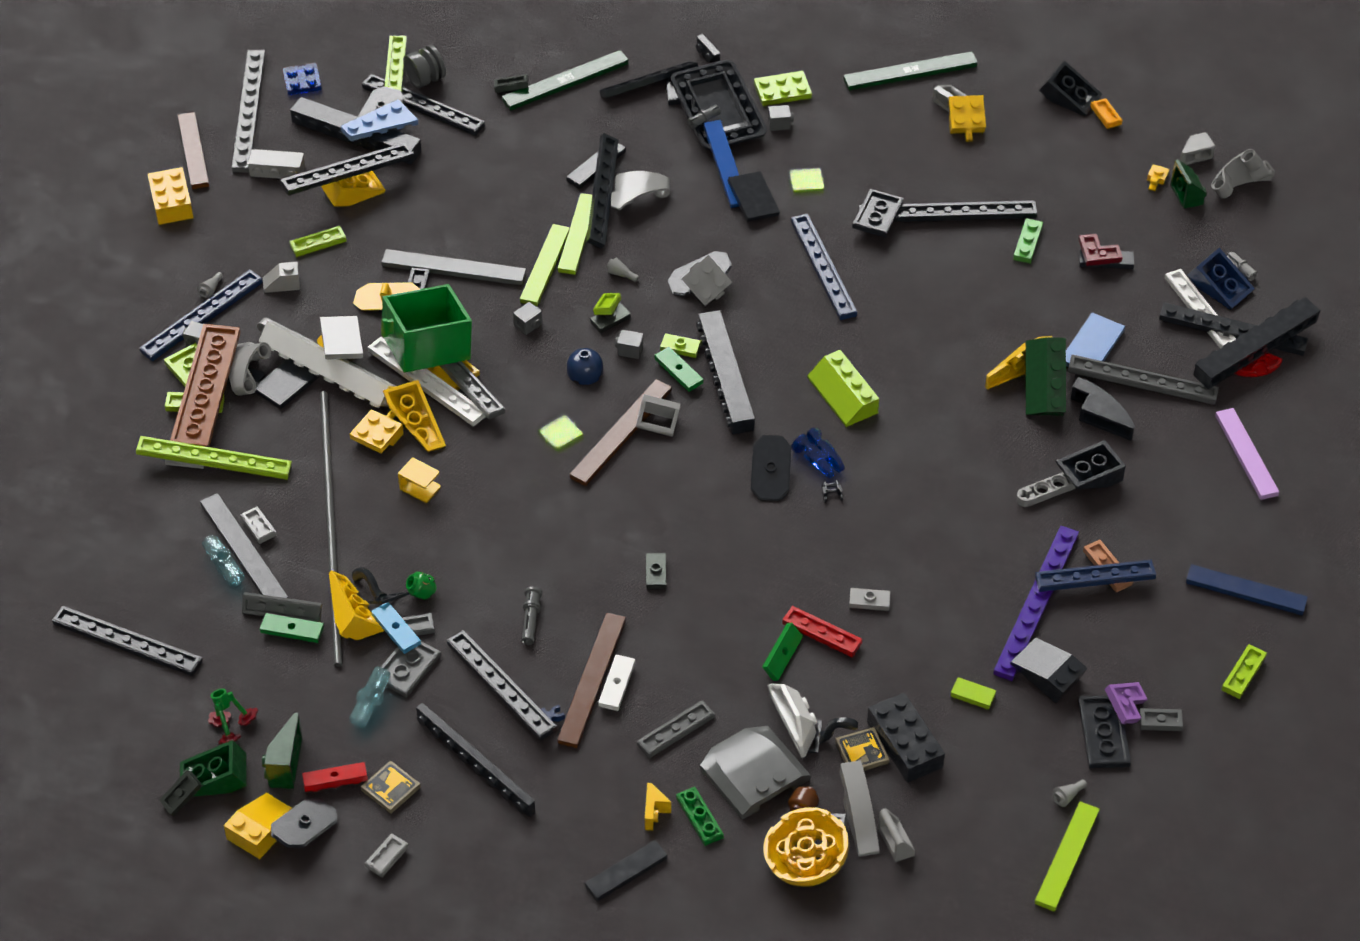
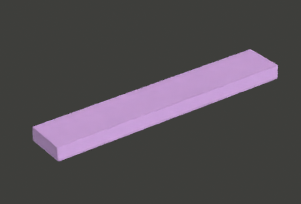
[1215,408,1279,500]

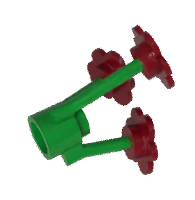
[208,689,258,745]

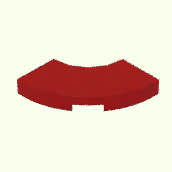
[1234,353,1283,377]

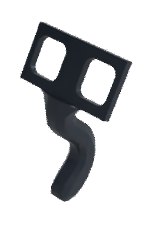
[352,567,410,604]
[797,717,858,753]

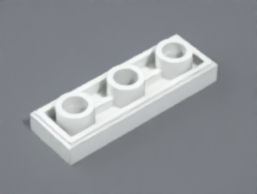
[598,655,635,711]

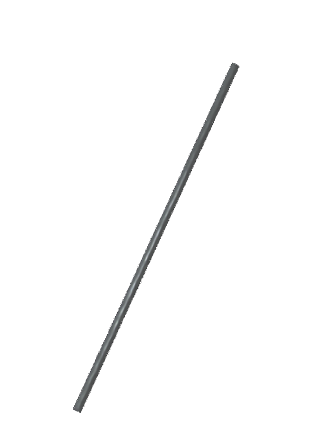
[320,391,342,667]

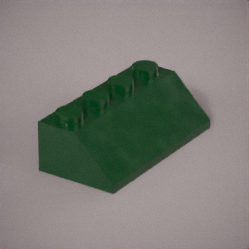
[1025,337,1066,416]

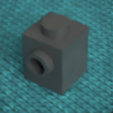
[768,105,794,131]
[513,302,542,335]
[615,330,643,359]

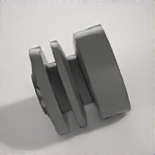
[403,45,446,88]

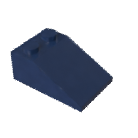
[1187,247,1255,310]

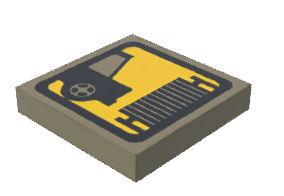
[835,727,889,771]
[361,761,421,814]

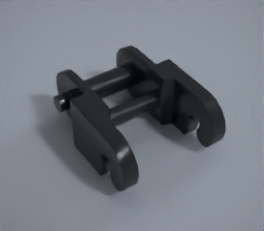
[822,480,843,502]

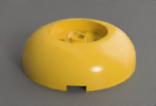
[764,807,849,887]

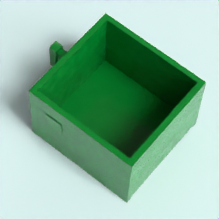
[381,284,472,373]

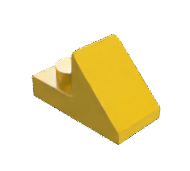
[645,783,671,830]

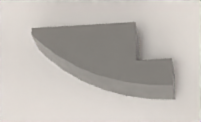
[840,760,879,857]

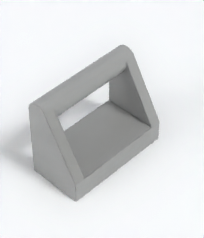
[933,85,967,112]
[636,394,680,437]
[878,808,915,862]

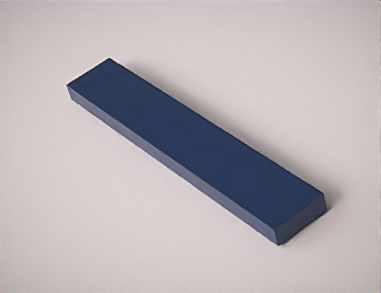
[1035,559,1156,592]
[1186,564,1308,616]

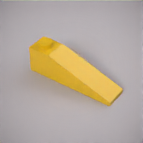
[985,336,1052,389]
[383,380,446,452]
[329,570,384,640]

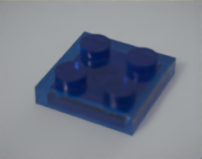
[283,63,322,96]

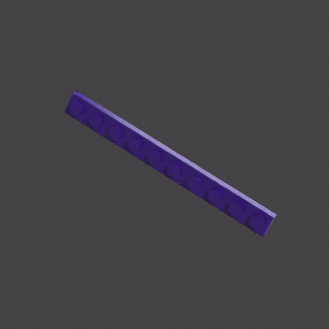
[993,526,1079,681]

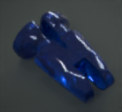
[791,427,845,479]

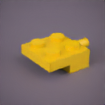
[948,95,986,142]
[350,409,404,454]

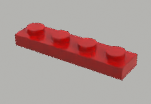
[782,606,862,657]

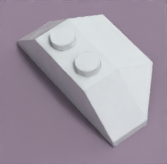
[768,684,817,758]

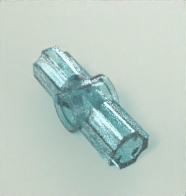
[202,535,245,587]
[349,666,391,728]

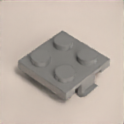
[682,255,733,306]

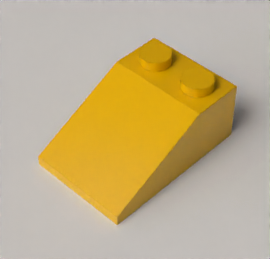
[321,171,385,207]
[224,793,292,859]

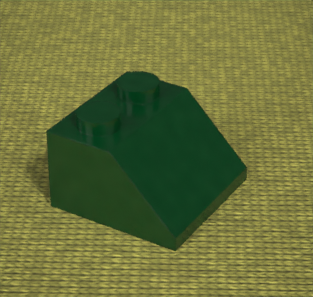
[1170,159,1207,209]

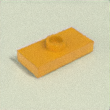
[1090,98,1123,129]

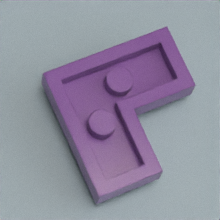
[1105,682,1147,724]

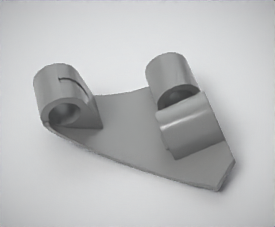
[1211,149,1275,198]
[611,171,670,210]
[229,342,271,396]

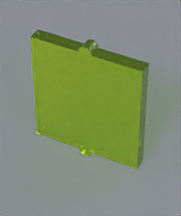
[790,168,824,193]
[538,415,583,451]

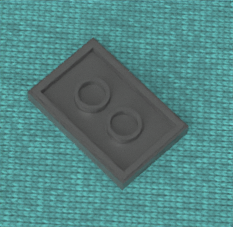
[373,642,441,698]

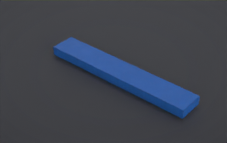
[703,120,739,208]

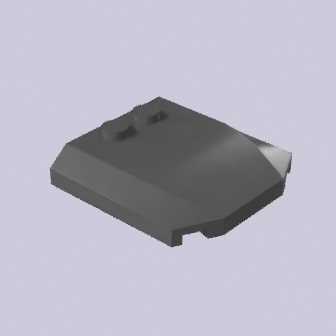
[700,726,811,820]

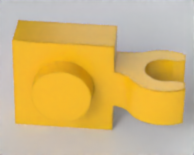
[1147,165,1169,191]

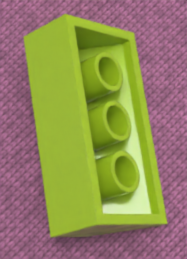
[807,350,879,427]

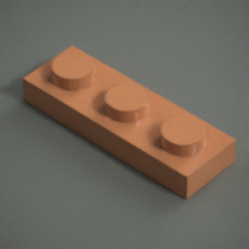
[1083,540,1133,592]

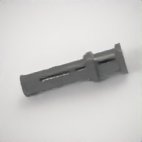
[521,587,543,645]

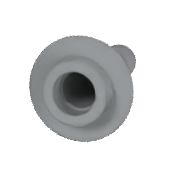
[606,257,639,282]
[197,272,223,299]
[1053,779,1087,807]

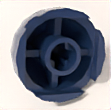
[567,348,604,385]

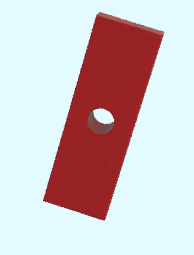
[302,762,368,792]

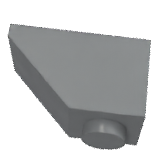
[1180,132,1215,165]
[263,262,300,293]

